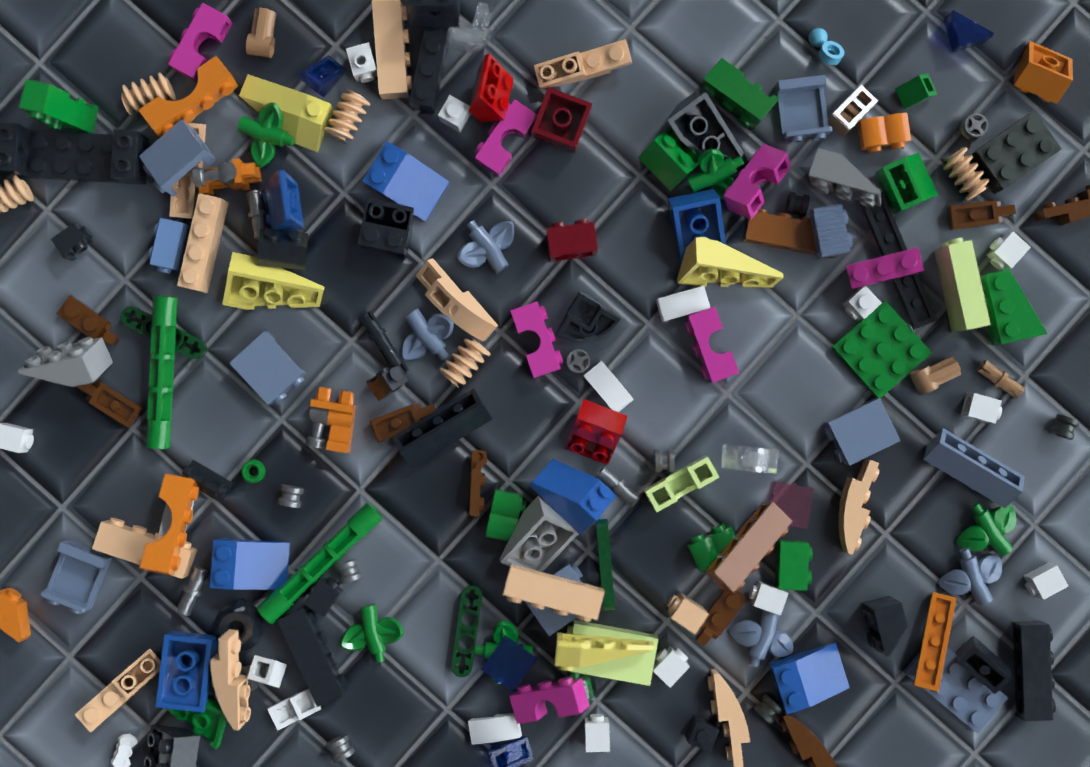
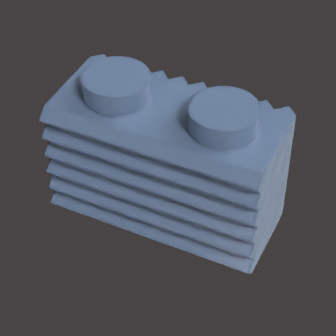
[809,204,853,259]

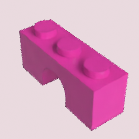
[168,3,233,82]
[474,100,537,177]
[724,144,791,220]
[846,247,924,289]
[511,302,563,378]
[684,306,739,383]
[509,677,589,724]

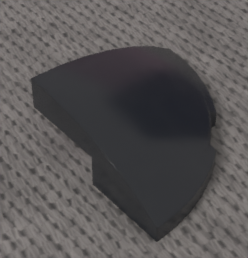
[556,291,621,341]

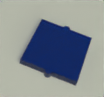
[481,635,537,691]

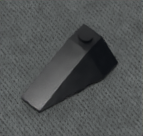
[666,90,749,180]

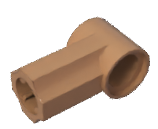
[246,8,276,58]
[909,357,961,396]

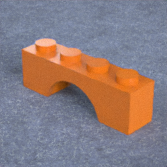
[138,56,238,138]
[139,474,199,576]

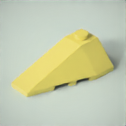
[239,74,335,153]
[677,237,784,288]
[222,252,324,310]
[555,632,654,671]

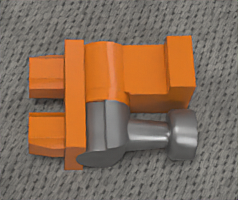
[192,158,262,196]
[306,387,357,453]

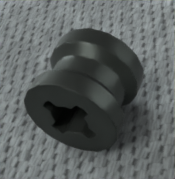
[1049,414,1080,440]
[753,694,784,724]

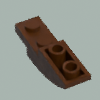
[1034,185,1090,225]
[778,711,837,767]

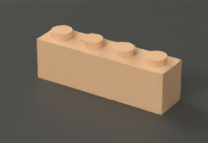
[372,0,413,100]
[177,193,229,294]
[92,518,198,579]
[503,564,604,622]

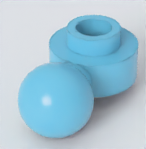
[809,28,844,65]

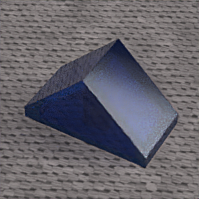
[944,10,994,52]

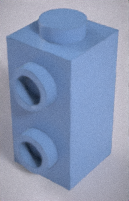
[149,218,190,274]

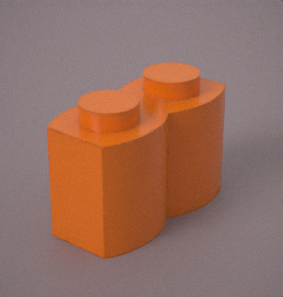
[857,113,911,154]

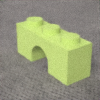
[643,456,720,512]

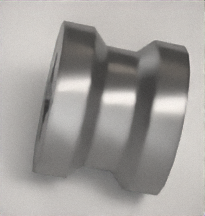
[959,113,988,140]
[566,349,590,373]
[654,449,675,472]
[277,485,304,508]
[334,559,362,584]
[325,734,355,763]

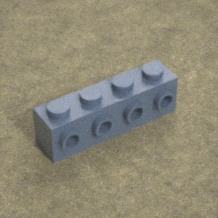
[923,428,1025,508]

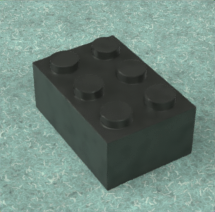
[970,110,1062,194]

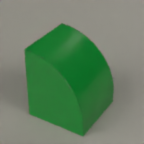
[895,73,937,110]

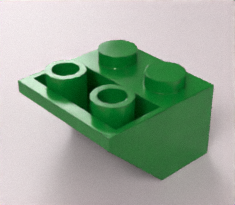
[638,127,699,191]
[875,153,938,215]

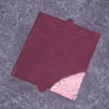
[772,482,814,529]

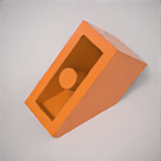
[0,588,31,642]

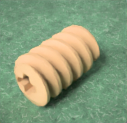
[121,72,176,115]
[324,89,370,143]
[942,147,989,201]
[0,175,34,212]
[439,338,490,389]

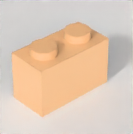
[666,591,709,634]

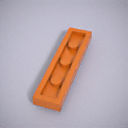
[913,592,957,692]

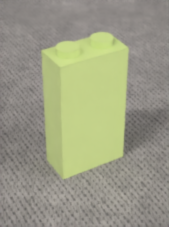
[934,238,990,333]
[567,620,658,686]

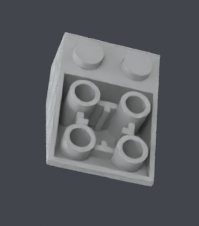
[809,148,881,207]
[18,337,113,387]

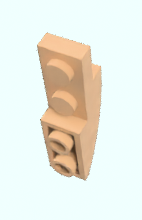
[534,39,632,89]
[416,258,498,341]
[839,459,879,555]
[210,629,251,730]
[75,649,161,732]
[707,669,750,767]

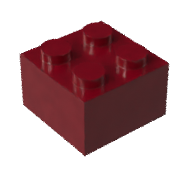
[531,87,593,153]
[546,219,598,262]

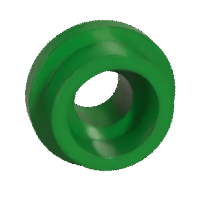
[241,460,266,483]

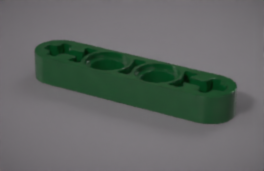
[120,306,207,359]
[596,519,615,611]
[451,584,483,677]

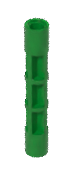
[146,296,178,449]
[257,502,384,624]

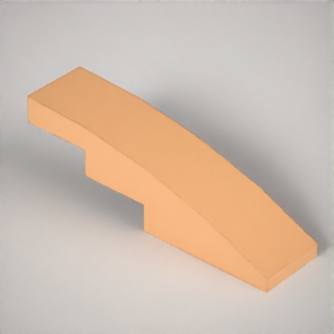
[170,123,206,219]

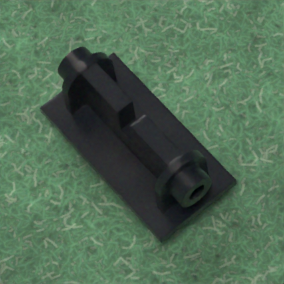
[182,459,234,503]

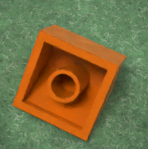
[1014,41,1073,104]

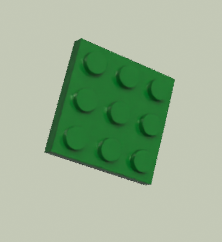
[831,300,932,398]

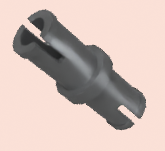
[246,190,267,240]
[595,466,641,508]
[176,566,209,616]

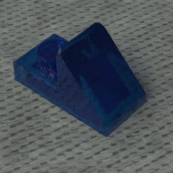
[299,55,347,97]
[487,736,534,767]

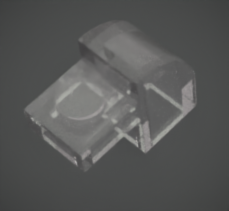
[448,2,492,53]
[721,444,779,473]

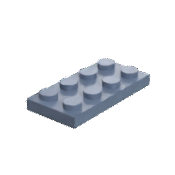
[903,647,1008,734]

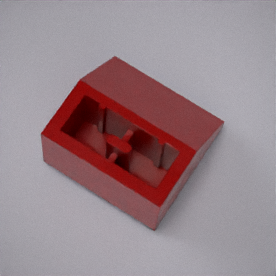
[469,53,514,122]
[564,399,627,465]

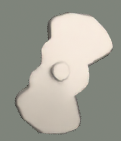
[111,734,138,767]

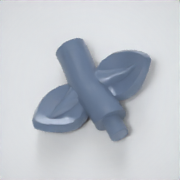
[457,220,514,274]
[401,308,454,361]
[938,548,1002,605]
[729,610,793,667]

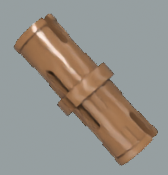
[977,359,1025,399]

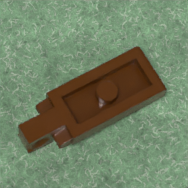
[947,200,1016,230]
[56,295,121,346]
[77,381,143,428]
[370,403,436,443]
[468,450,487,516]
[695,591,749,646]

